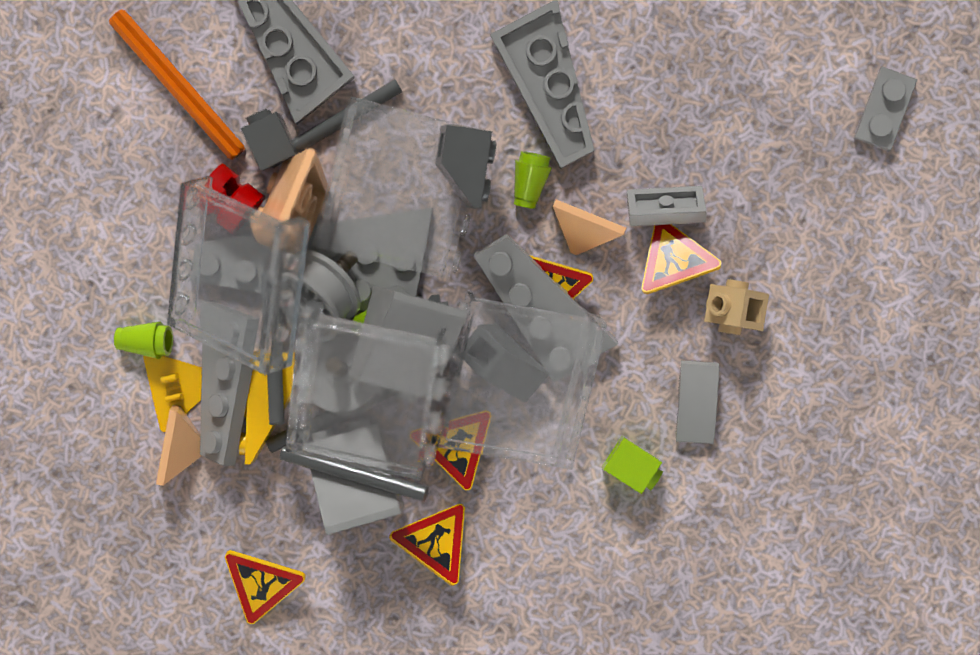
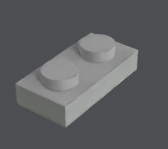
[854,66,918,151]
[627,186,706,226]

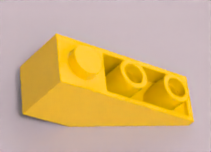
[239,350,298,464]

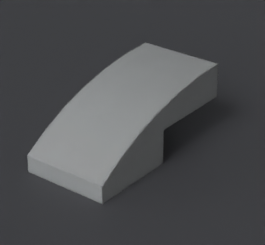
[675,360,719,444]

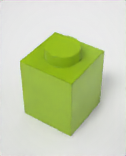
[602,436,663,494]

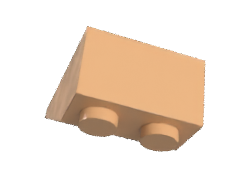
[253,148,329,254]

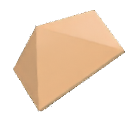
[552,200,626,255]
[156,405,201,486]

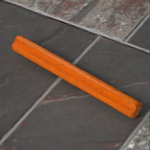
[109,9,245,160]

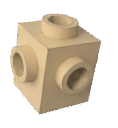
[704,279,769,335]

